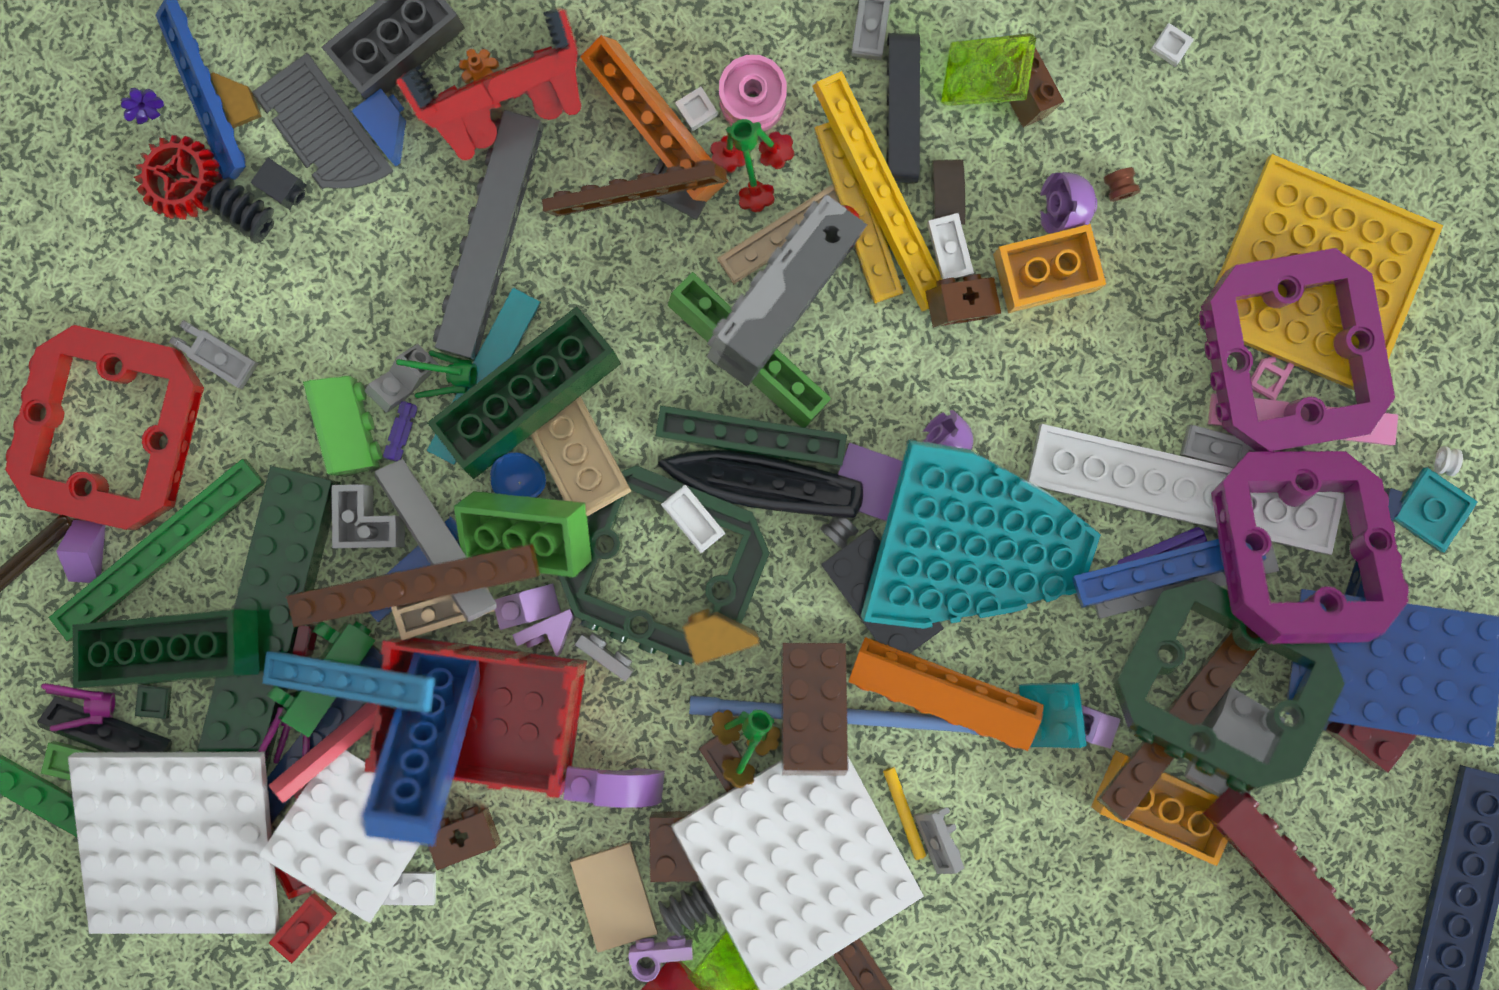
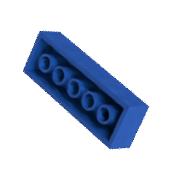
[361,652,480,846]

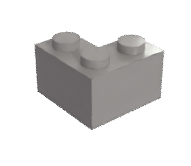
[332,485,405,548]

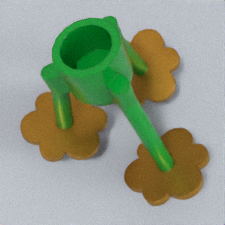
[711,709,780,788]

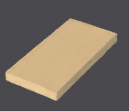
[531,396,632,516]

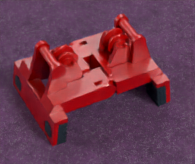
[396,7,581,160]

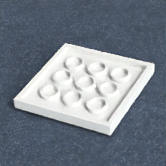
[259,751,420,923]

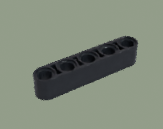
[886,33,920,183]

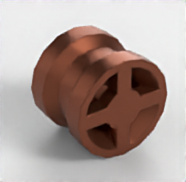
[1103,167,1141,202]

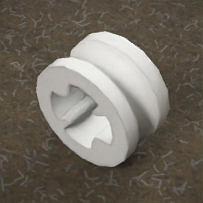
[1434,446,1463,476]

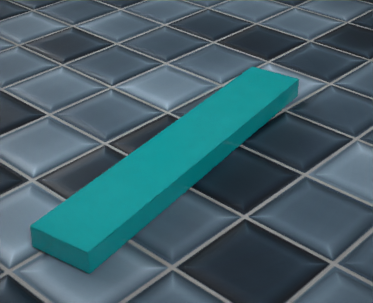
[427,288,541,465]

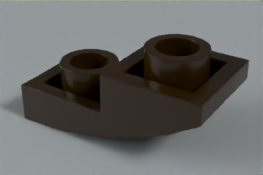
[931,159,965,225]

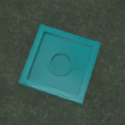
[1394,467,1478,553]

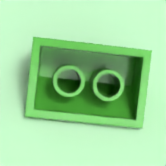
[303,376,382,477]

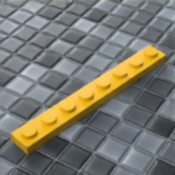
[812,71,942,312]

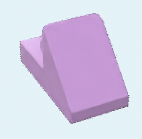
[494,584,561,630]
[513,609,575,656]

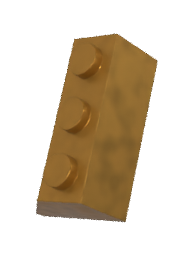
[683,608,759,665]

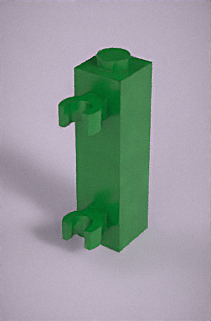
[267,621,376,738]

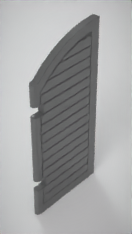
[252,52,394,190]

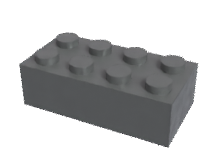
[322,0,465,99]

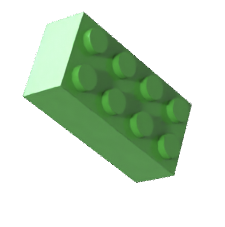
[454,491,592,577]

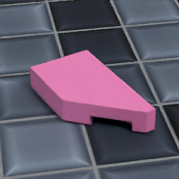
[1251,356,1294,400]

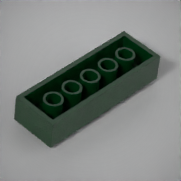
[427,306,621,479]
[73,609,259,688]

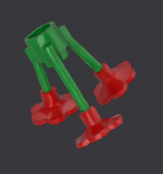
[710,119,795,212]

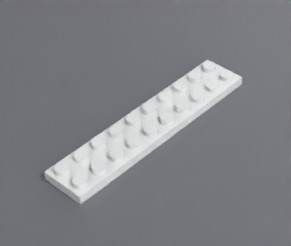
[1027,424,1344,555]

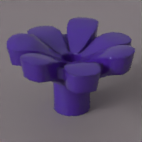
[121,87,164,125]

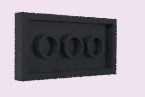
[821,528,944,654]

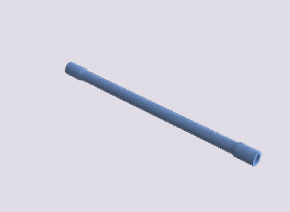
[689,696,979,735]

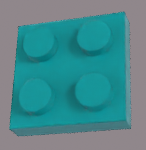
[1019,682,1087,748]

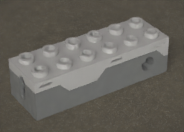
[707,194,867,387]

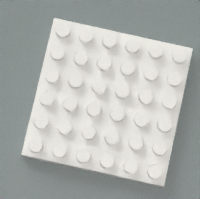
[68,752,280,934]
[671,757,924,990]

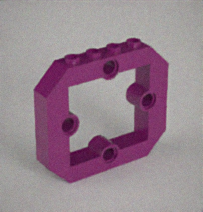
[1199,248,1395,452]
[1211,451,1409,644]

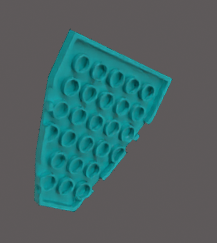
[861,440,1101,629]

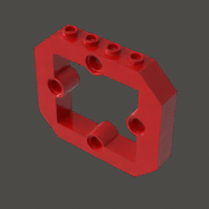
[5,325,204,530]

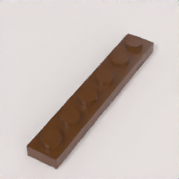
[542,160,727,216]

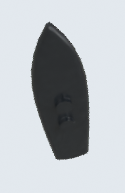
[658,450,863,518]

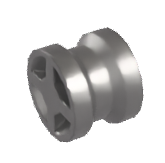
[820,517,859,549]

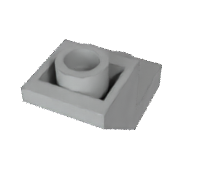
[364,344,439,413]

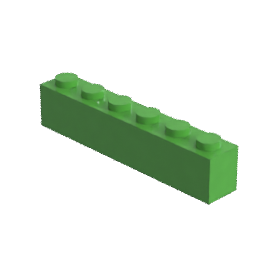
[667,272,832,428]

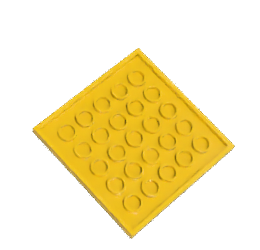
[1198,154,1443,390]

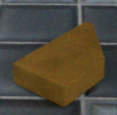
[210,72,262,128]

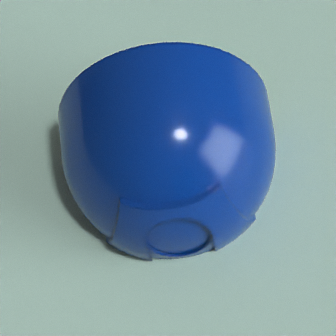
[490,452,546,498]

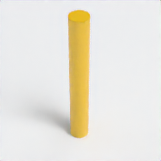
[883,767,927,860]

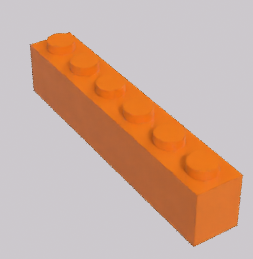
[580,35,729,202]
[848,637,1044,751]

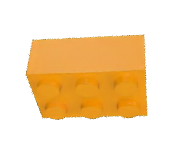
[993,224,1106,313]

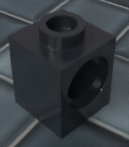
[250,157,307,210]

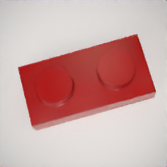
[269,893,337,964]

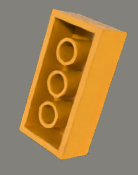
[1091,750,1228,866]

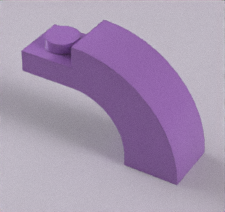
[563,766,665,808]

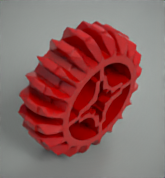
[134,135,223,220]

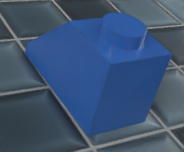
[351,88,406,166]

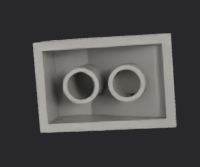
[1184,687,1285,797]

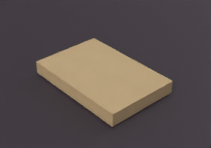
[570,842,658,953]

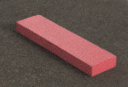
[268,702,377,802]

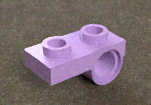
[629,935,694,982]

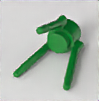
[396,350,477,398]

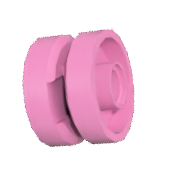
[719,55,787,131]

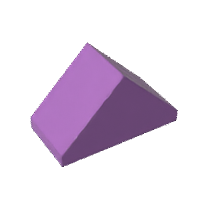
[56,520,105,583]

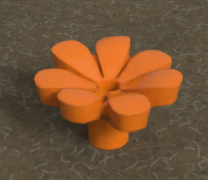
[459,49,499,83]

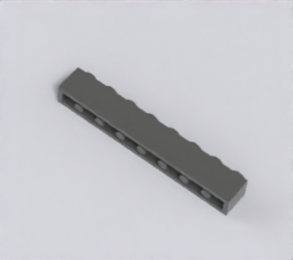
[433,110,544,361]

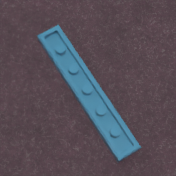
[262,651,435,712]

